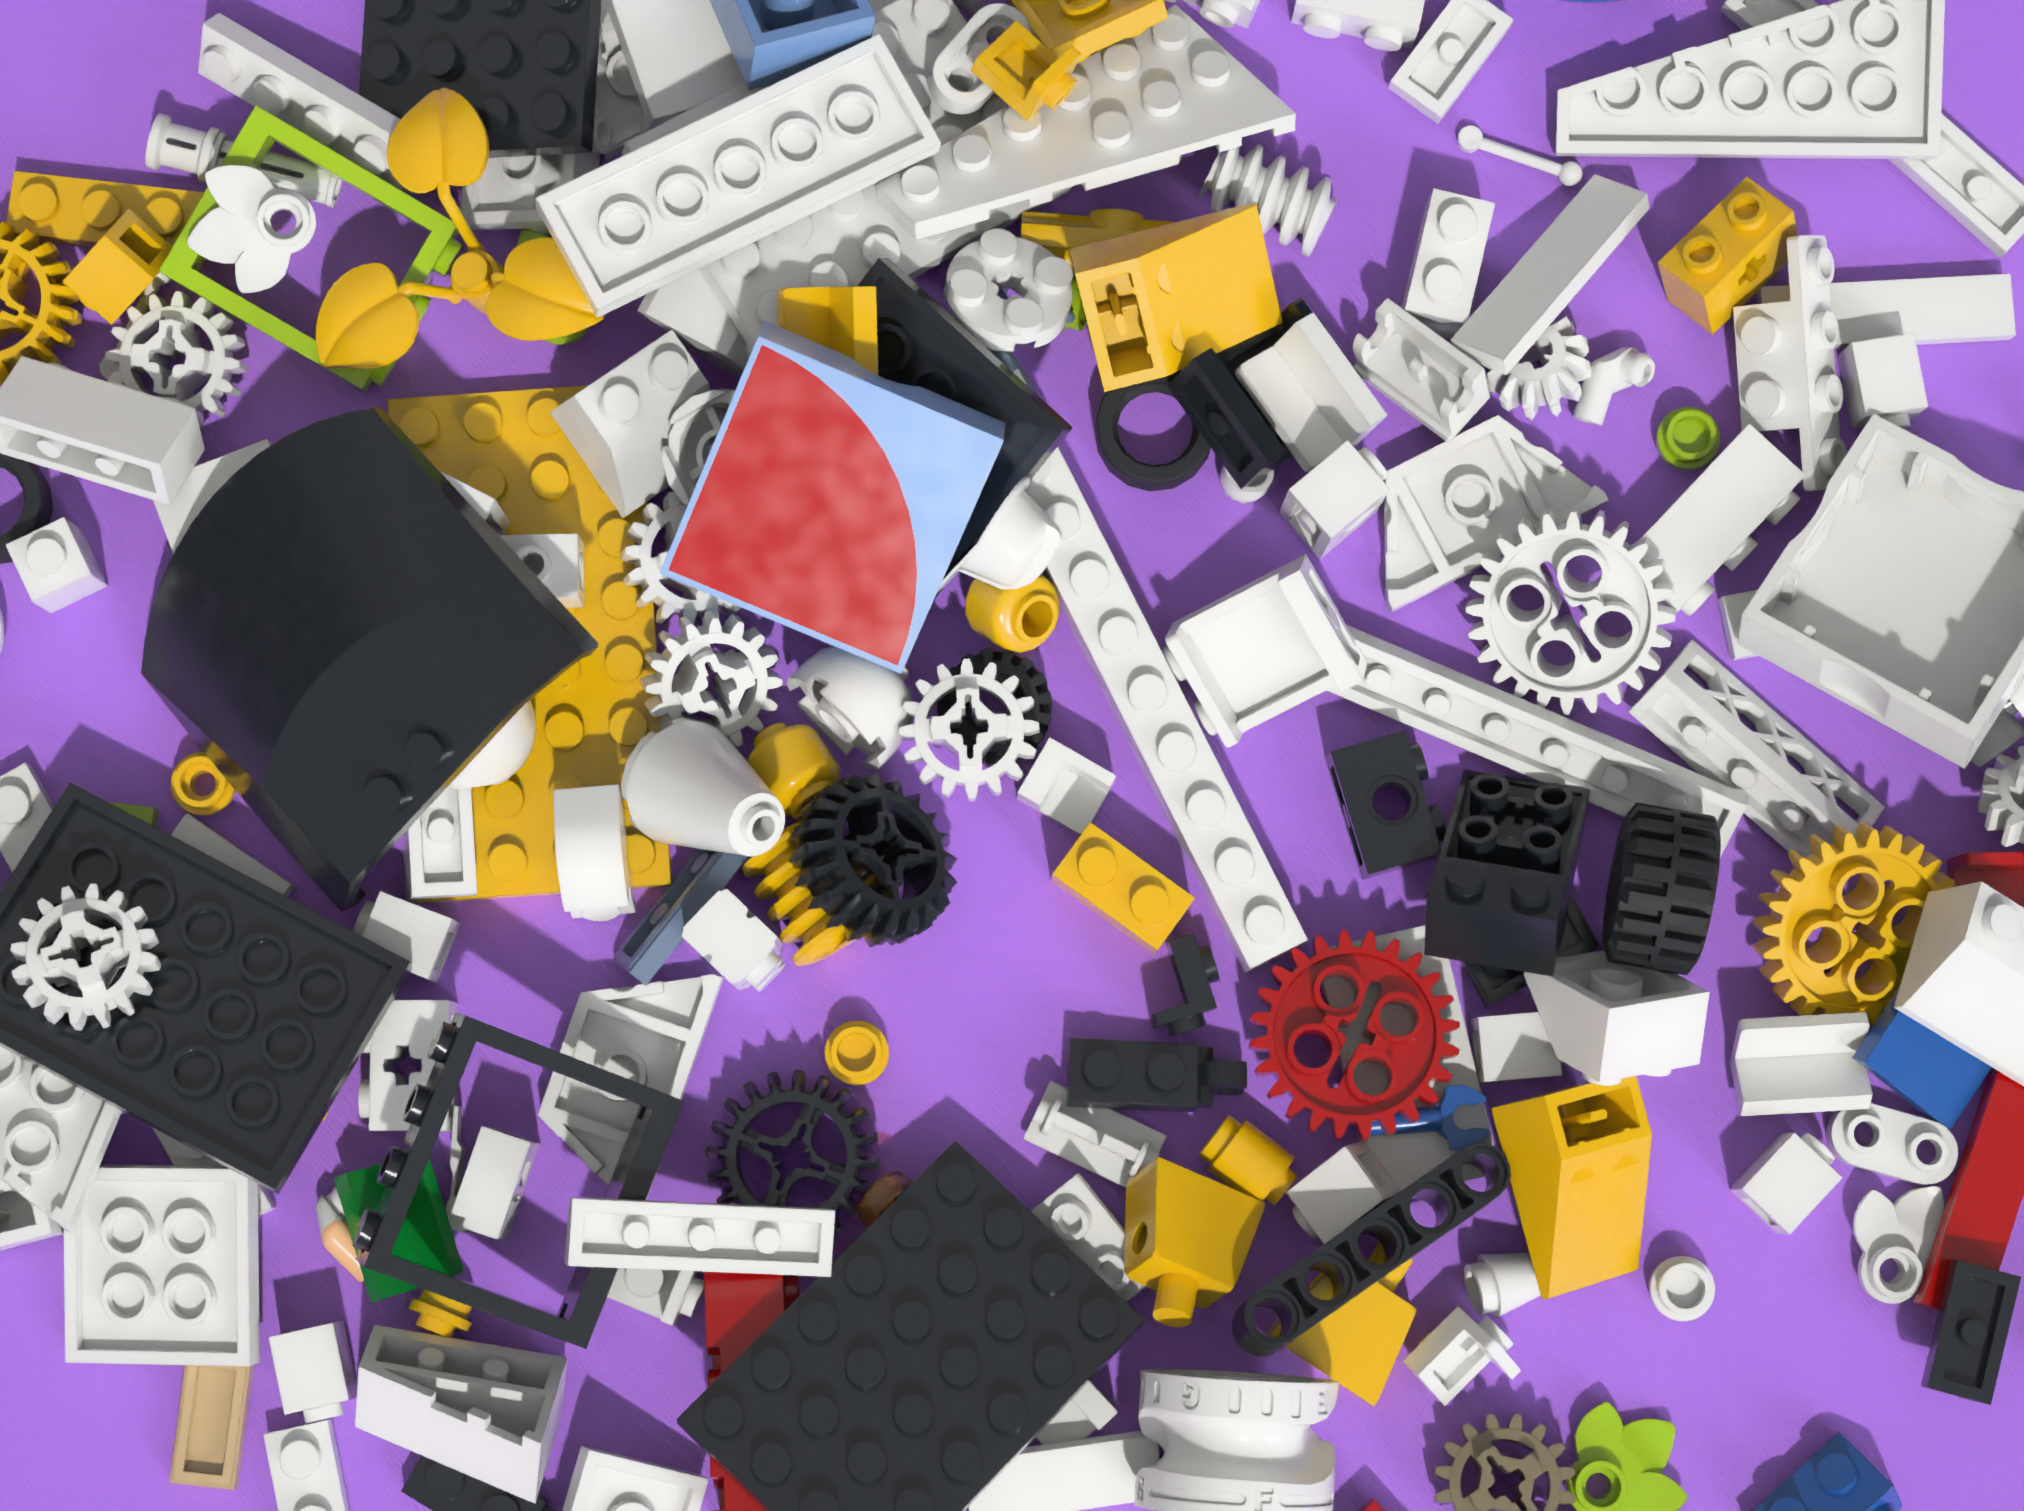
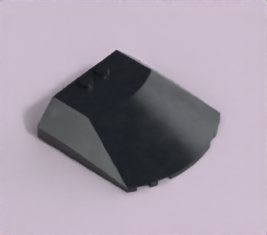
[141,407,599,912]

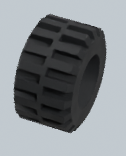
[1602,802,1721,976]

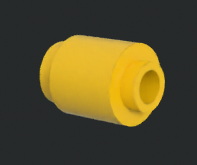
[1198,1114,1297,1206]

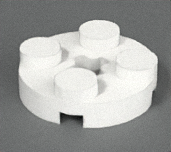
[943,228,1073,352]

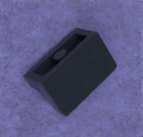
[1921,1259,2021,1405]

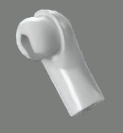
[1572,347,1655,426]

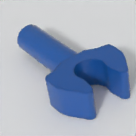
[1370,1085,1489,1150]

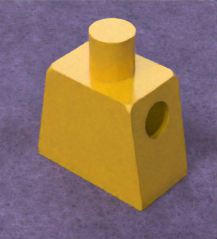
[1124,1157,1265,1327]
[1265,1242,1417,1406]

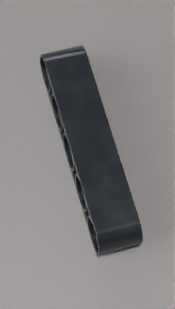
[1232,1143,1511,1356]

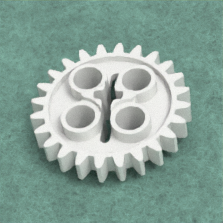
[1466,506,1677,715]

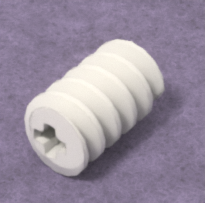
[1198,144,1339,257]

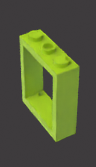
[159,105,464,392]

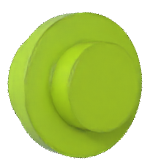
[1656,407,1720,471]

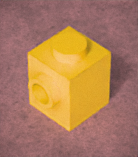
[62,209,172,325]

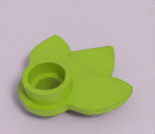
[1565,1401,1688,1511]

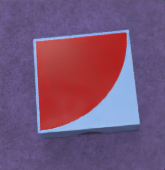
[660,320,1005,674]

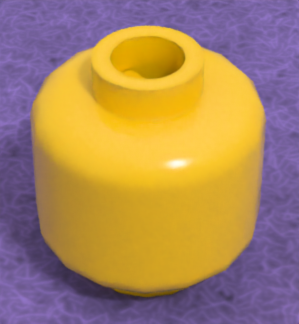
[965,575,1060,653]
[747,723,840,820]

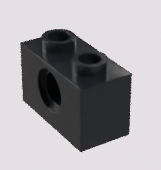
[1325,730,1446,880]

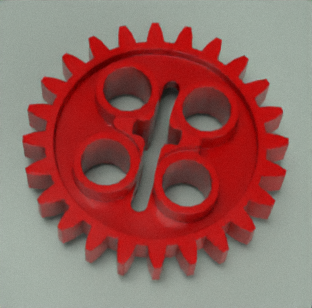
[1248,930,1460,1142]

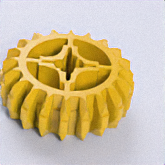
[0,221,82,386]

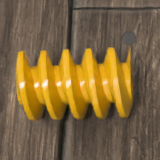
[742,822,857,967]

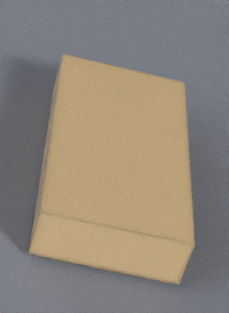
[169,1365,255,1490]

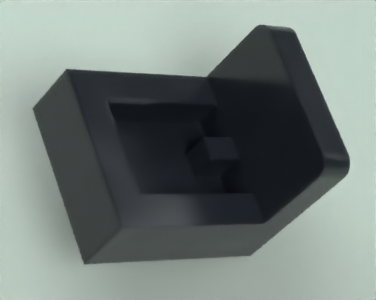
[1149,933,1220,1037]

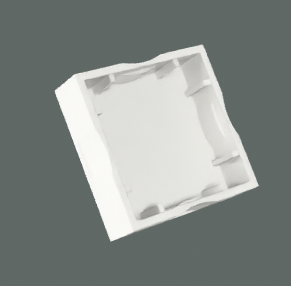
[1738,413,2024,769]

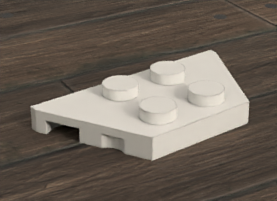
[1384,415,1609,613]
[538,974,724,1200]

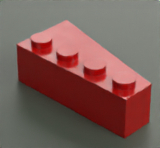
[704,1272,800,1511]

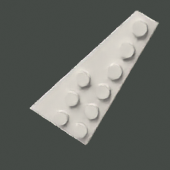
[1555,0,1945,159]
[876,5,1296,240]

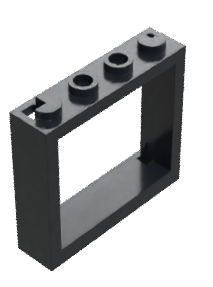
[352,1012,684,1349]

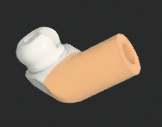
[315,1186,364,1283]

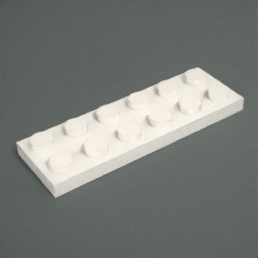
[535,34,941,318]

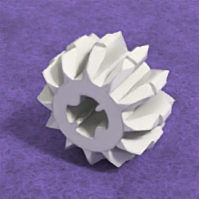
[1485,316,1592,421]

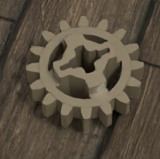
[1433,1413,1576,1511]

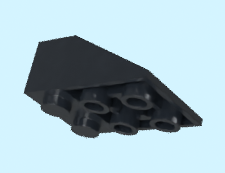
[1424,770,1590,976]

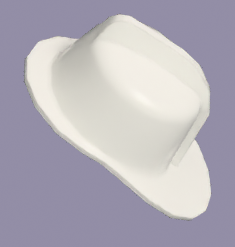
[937,475,1062,593]

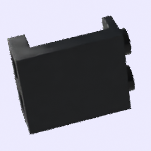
[1167,298,1363,489]

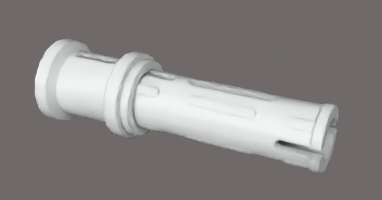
[145,113,343,208]

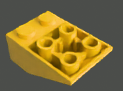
[1069,202,1283,392]
[1491,1076,1652,1300]

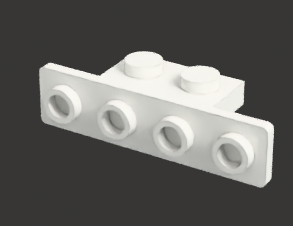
[1733,235,1847,491]

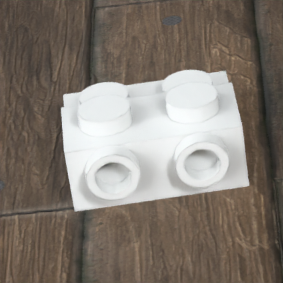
[461,105,612,234]

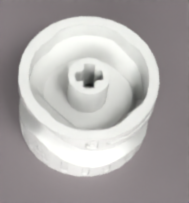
[1134,1369,1339,1511]

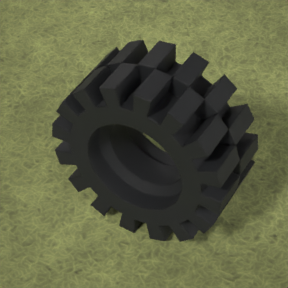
[937,648,1052,767]

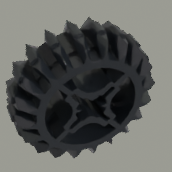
[788,773,957,948]
[705,1070,881,1234]

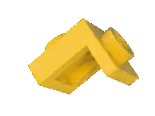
[970,20,1082,121]

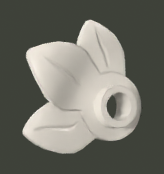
[187,165,316,293]
[1853,1186,1944,1304]

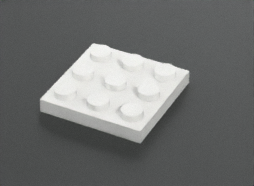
[64,1165,260,1367]

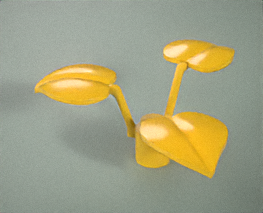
[316,88,604,369]

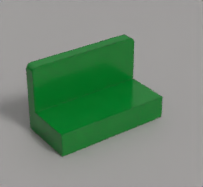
[334,1157,463,1303]

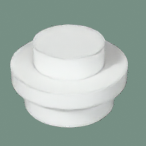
[1649,1256,1715,1321]

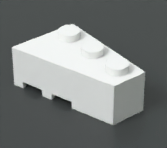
[355,1325,567,1504]

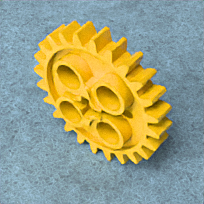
[1752,822,1955,1027]

